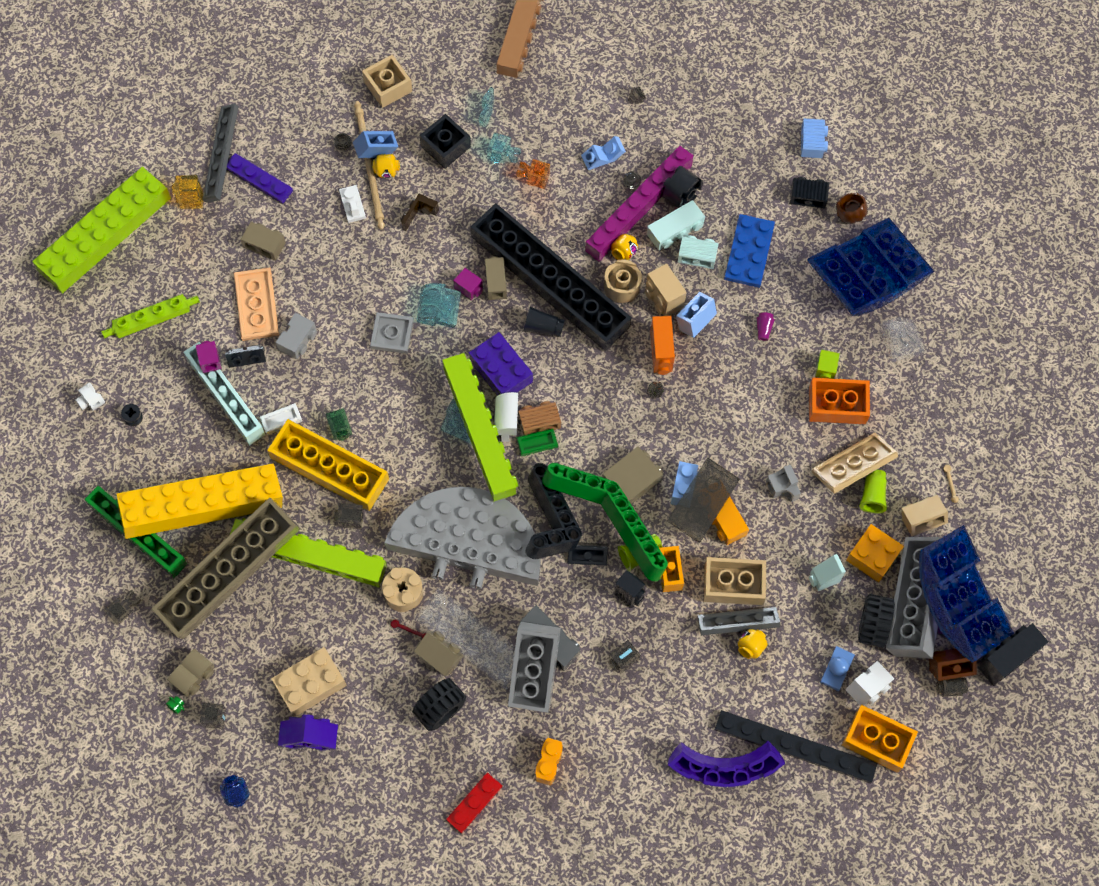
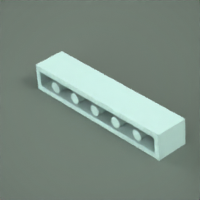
[184,342,265,446]

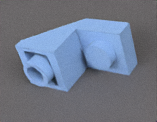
[581,136,626,170]

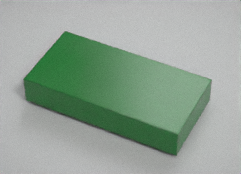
[516,428,558,456]

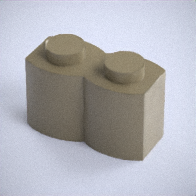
[167,649,215,697]

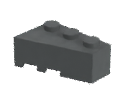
[520,605,580,671]

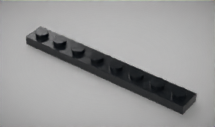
[715,710,878,784]

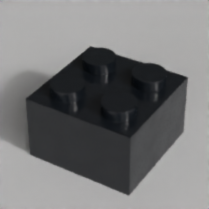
[419,114,471,169]

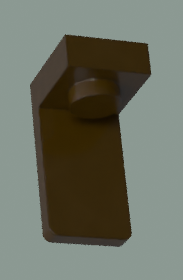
[401,193,439,231]

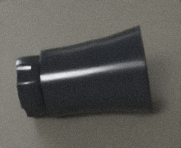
[523,306,565,337]

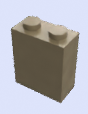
[602,447,663,504]

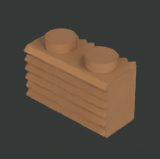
[518,401,561,435]

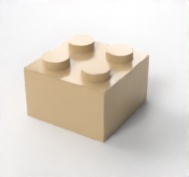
[362,54,412,108]
[645,264,687,316]

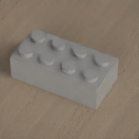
[508,622,561,713]

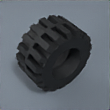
[858,594,895,648]
[412,678,467,731]

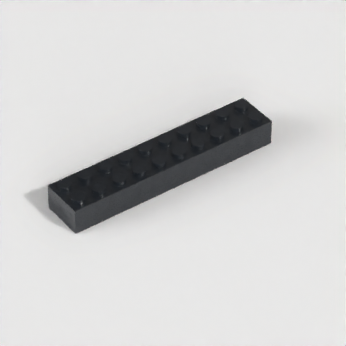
[470,203,632,351]

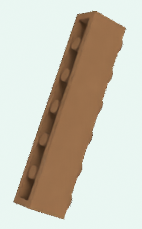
[497,0,544,78]

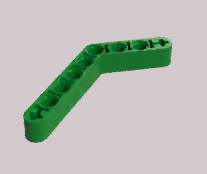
[542,463,668,581]

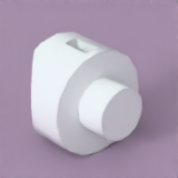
[75,383,105,411]

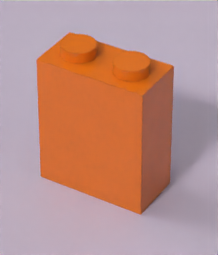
[650,316,675,375]

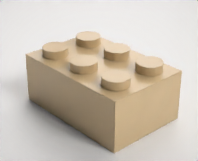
[704,557,766,605]
[271,647,347,717]

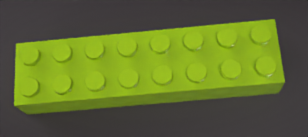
[32,166,171,294]

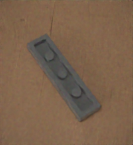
[698,607,780,636]

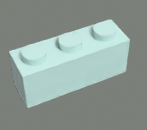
[646,200,705,250]

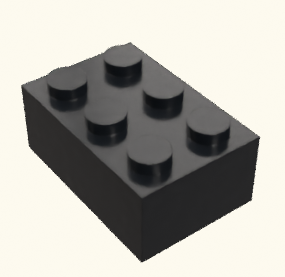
[978,623,1049,686]

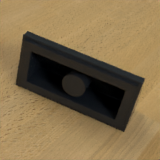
[568,542,608,566]

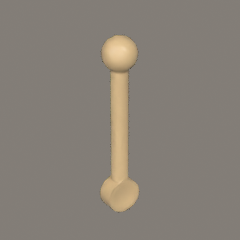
[943,465,959,503]

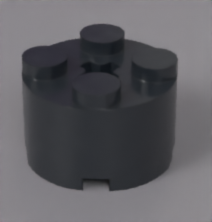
[662,166,703,208]

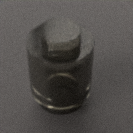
[936,677,968,697]

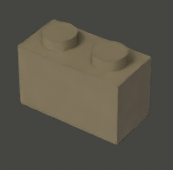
[241,222,286,261]
[414,631,464,676]

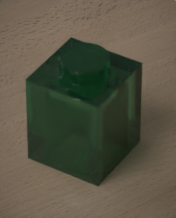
[326,408,352,441]

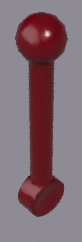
[391,619,426,639]

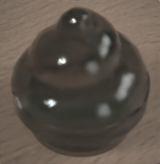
[628,86,646,104]
[623,171,641,189]

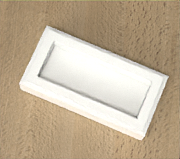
[260,403,302,435]

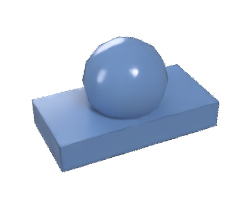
[820,646,855,691]

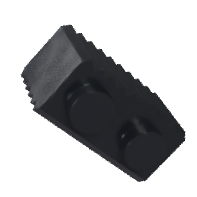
[789,177,829,209]
[614,570,646,608]

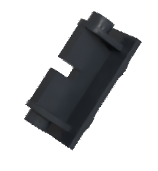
[225,344,266,368]

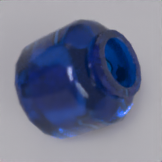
[219,775,250,808]

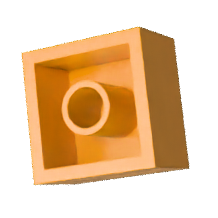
[846,524,904,583]

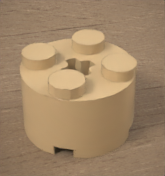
[604,260,642,303]
[382,568,423,612]

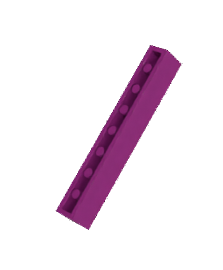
[585,146,694,262]

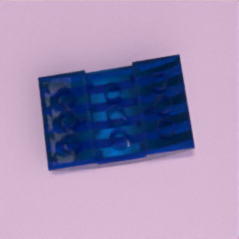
[807,217,934,316]
[919,525,1014,662]

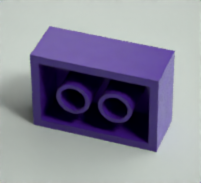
[469,332,533,396]

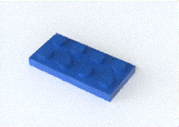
[724,214,775,288]

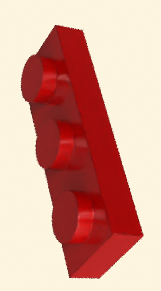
[446,773,503,834]

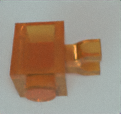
[516,159,550,189]

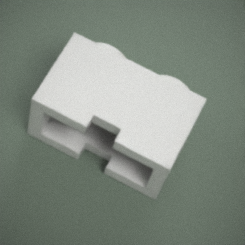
[845,661,894,706]

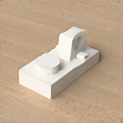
[339,185,366,223]

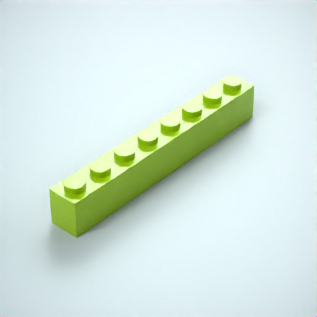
[442,353,518,502]
[230,518,387,588]

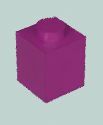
[453,268,483,300]
[196,341,222,373]

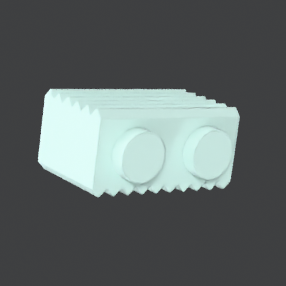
[678,235,719,269]

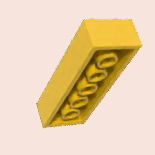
[267,419,389,511]

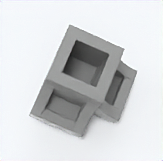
[766,464,801,502]

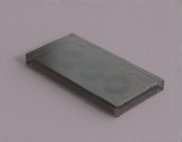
[667,458,740,543]

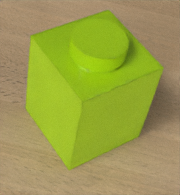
[815,350,840,379]

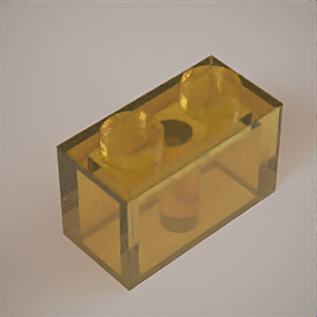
[172,175,203,209]

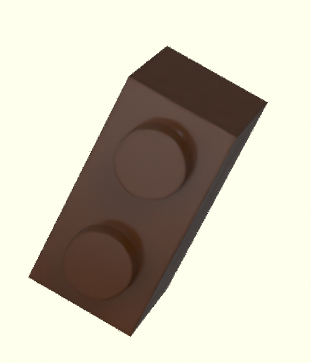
[929,647,977,681]

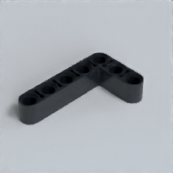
[525,463,582,559]

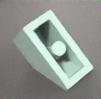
[809,554,846,591]

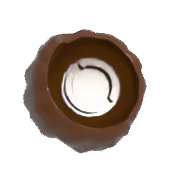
[835,193,868,224]

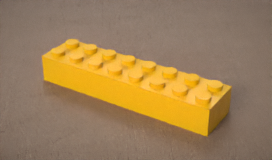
[116,463,283,539]

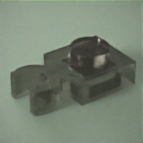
[104,590,142,626]

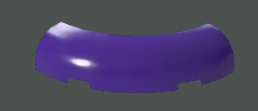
[668,741,785,787]

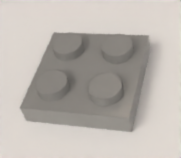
[370,312,414,354]

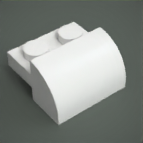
[494,392,518,442]

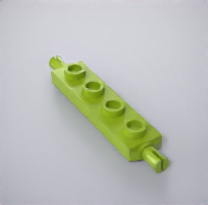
[101,294,200,339]

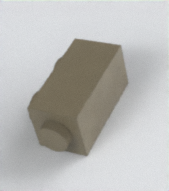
[485,256,507,300]

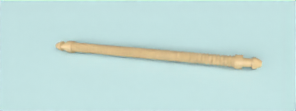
[354,101,385,230]

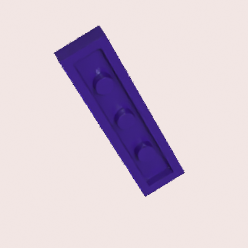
[226,153,293,204]

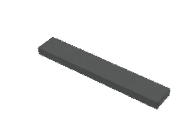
[202,103,239,203]

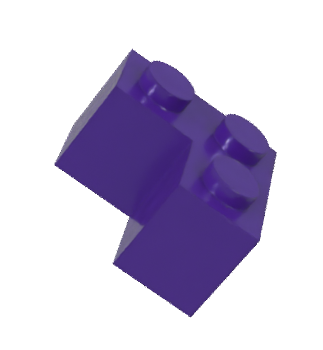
[278,714,338,751]

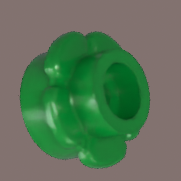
[166,696,184,715]

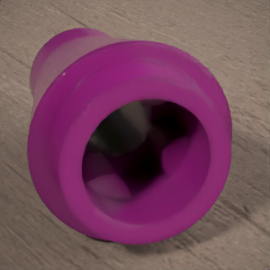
[756,312,775,341]

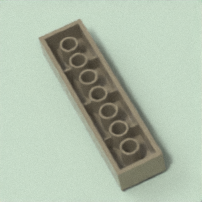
[151,498,301,639]

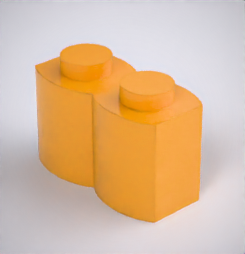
[535,738,563,785]

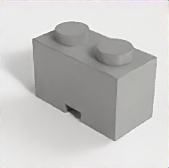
[276,313,317,359]

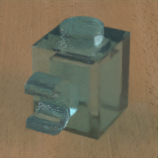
[487,133,521,164]

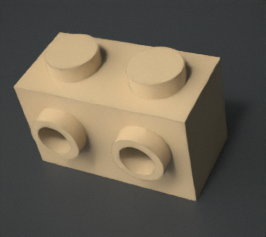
[901,495,948,537]

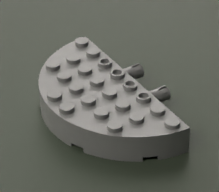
[385,487,540,590]

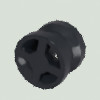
[121,404,143,427]

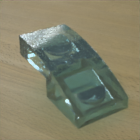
[479,87,494,128]

